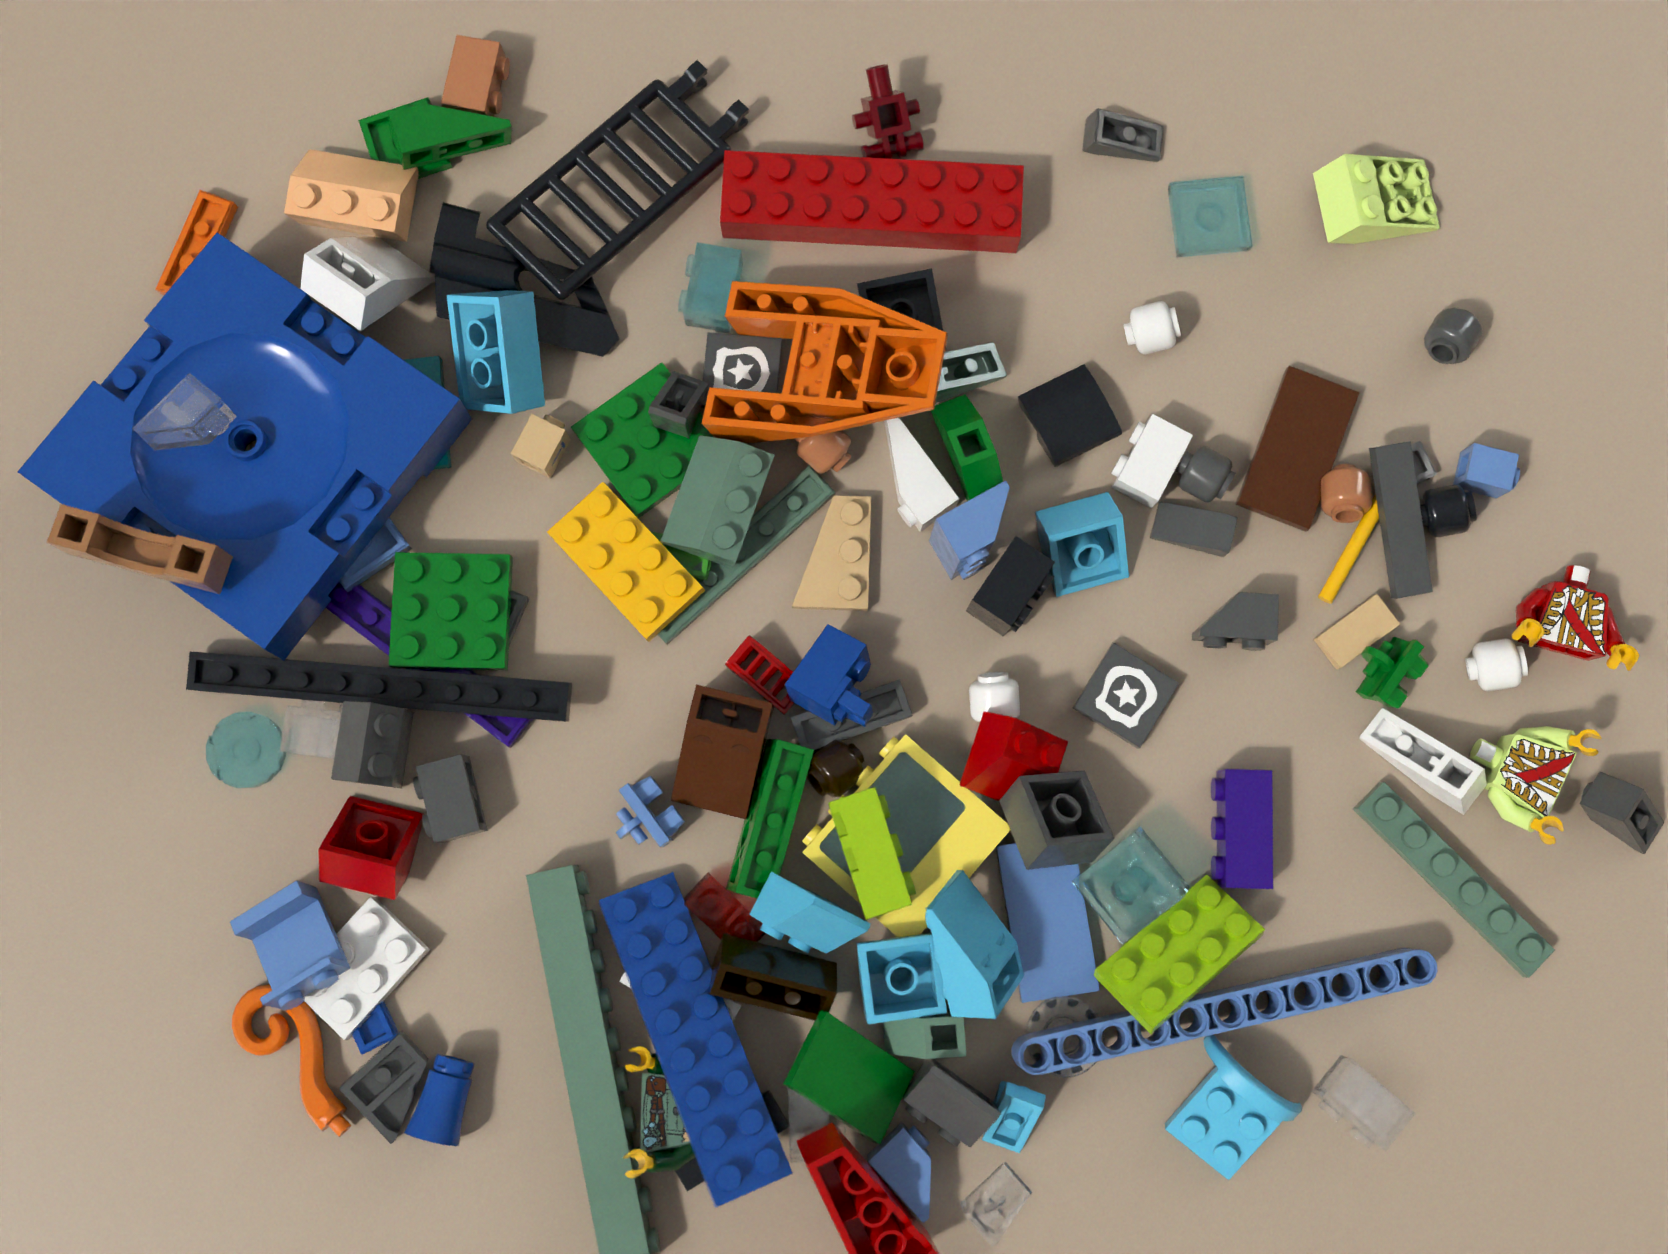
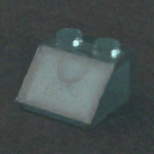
[1072,826,1191,944]

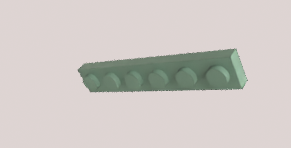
[1353,781,1555,978]

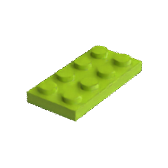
[1094,874,1265,1034]

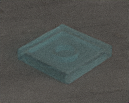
[1168,176,1253,257]

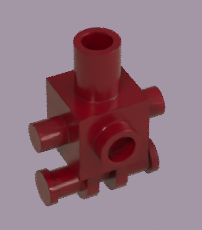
[852,64,924,159]

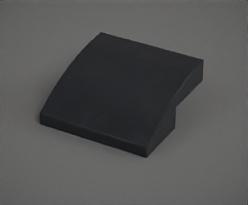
[1018,364,1122,467]

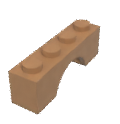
[47,504,233,594]

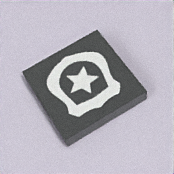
[701,332,782,408]
[1073,642,1179,749]

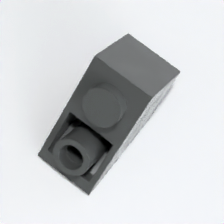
[1192,592,1279,651]

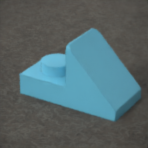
[982,1081,1046,1153]

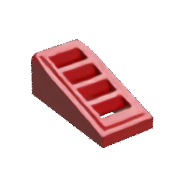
[725,635,795,715]

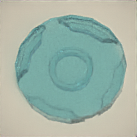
[206,712,286,789]

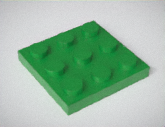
[571,362,713,519]
[389,552,513,670]

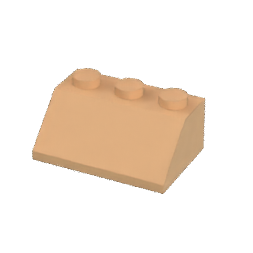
[284,149,419,242]

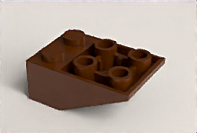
[671,684,774,819]

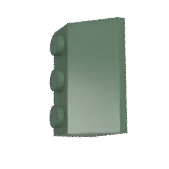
[660,435,775,569]

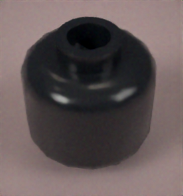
[1420,485,1477,537]

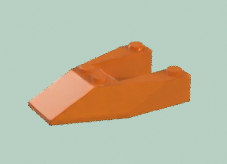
[702,281,948,443]

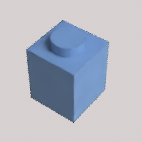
[1453,443,1520,499]

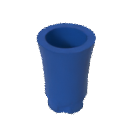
[404,1054,474,1146]

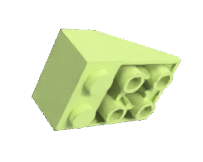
[1313,154,1440,244]

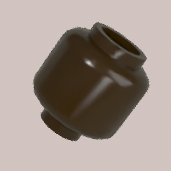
[807,740,864,797]

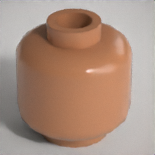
[795,430,851,474]
[1321,464,1372,523]

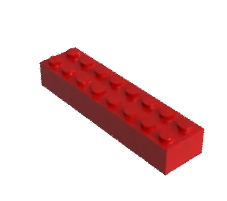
[720,150,1024,253]

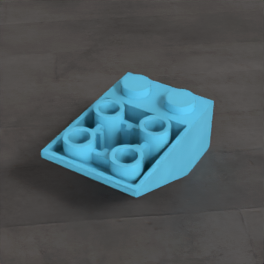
[925,870,1024,1019]

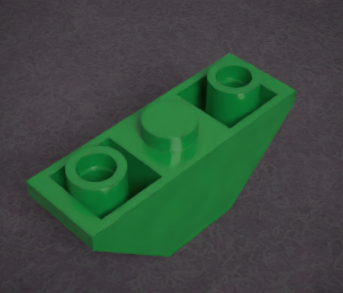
[931,394,1003,501]

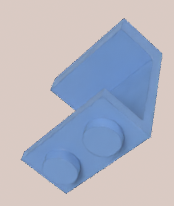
[230,880,350,1010]

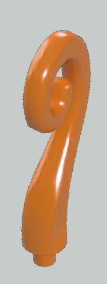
[232,984,351,1137]

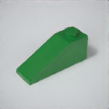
[388,104,512,170]

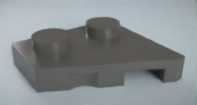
[339,1031,428,1144]

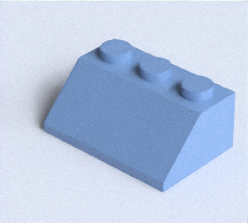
[929,481,1010,580]

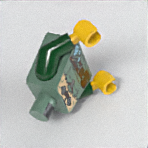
[623,1046,696,1178]

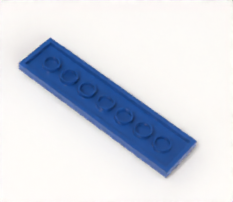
[599,872,793,1208]

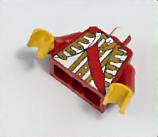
[1511,565,1639,671]

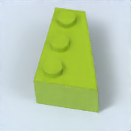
[828,787,916,920]

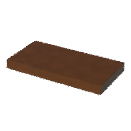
[1235,366,1360,532]

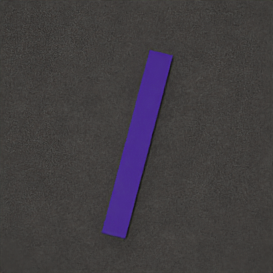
[326,582,533,748]

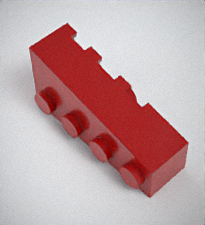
[796,1122,939,1254]

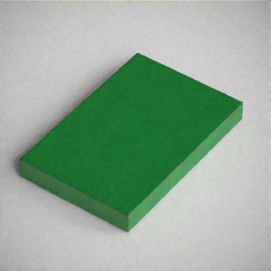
[783,1011,915,1144]

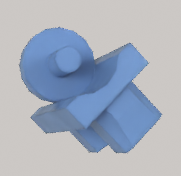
[616,776,685,847]

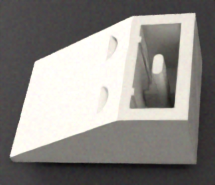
[300,237,435,331]

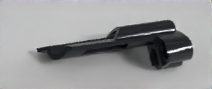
[429,202,620,357]

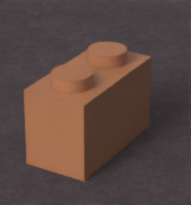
[441,35,510,117]

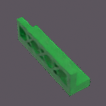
[726,739,814,898]

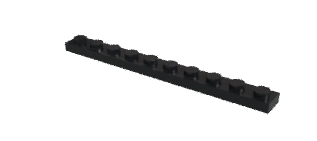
[186,651,572,722]

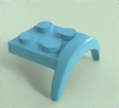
[1165,1035,1303,1180]

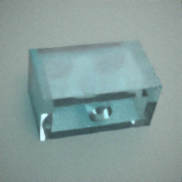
[678,242,743,333]

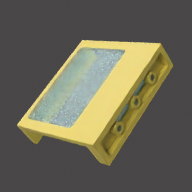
[802,734,1010,937]

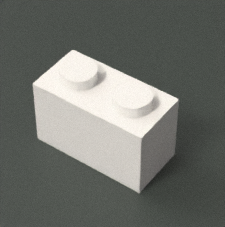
[1111,414,1193,509]

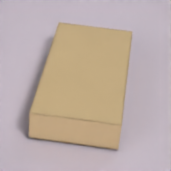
[1313,594,1400,670]

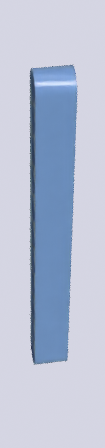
[1011,948,1437,1075]

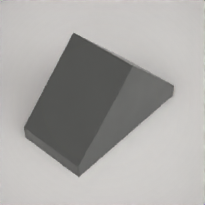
[648,371,709,438]

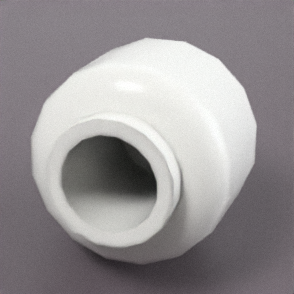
[1124,301,1181,355]
[1465,638,1528,692]
[969,672,1021,722]

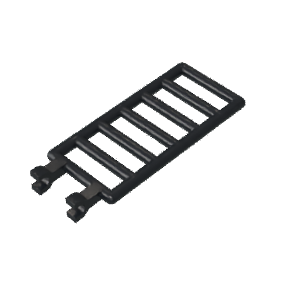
[486,60,749,300]

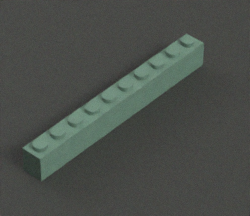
[526,865,660,1254]

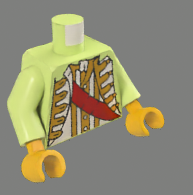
[1469,726,1602,845]

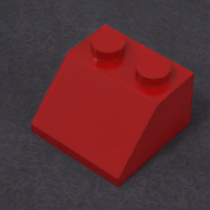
[959,711,1068,802]
[318,796,424,900]

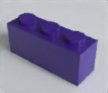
[1211,769,1273,889]

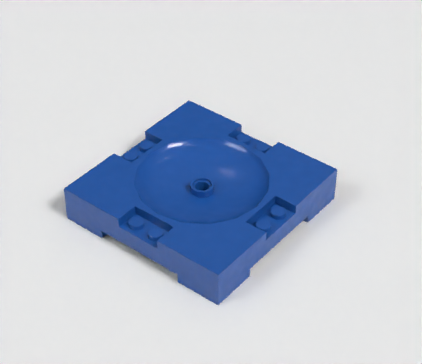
[18,232,472,661]

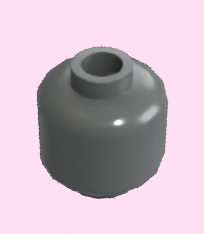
[1424,308,1482,364]
[1176,446,1236,502]

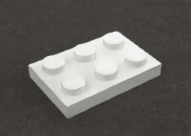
[304,897,430,1040]

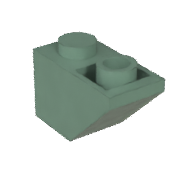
[883,1008,967,1059]

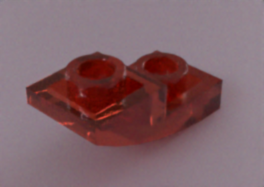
[683,872,765,942]

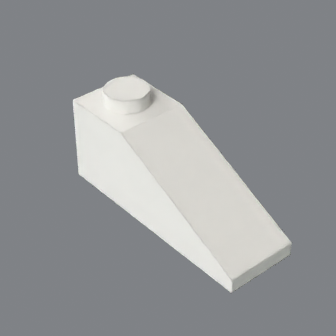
[884,418,960,532]
[1359,708,1487,815]

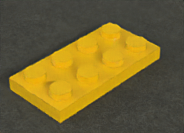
[547,482,705,642]

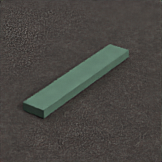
[658,466,835,645]

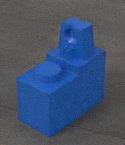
[785,624,873,727]

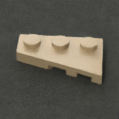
[792,495,871,611]

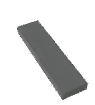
[1369,441,1433,599]

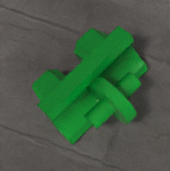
[1356,637,1429,708]

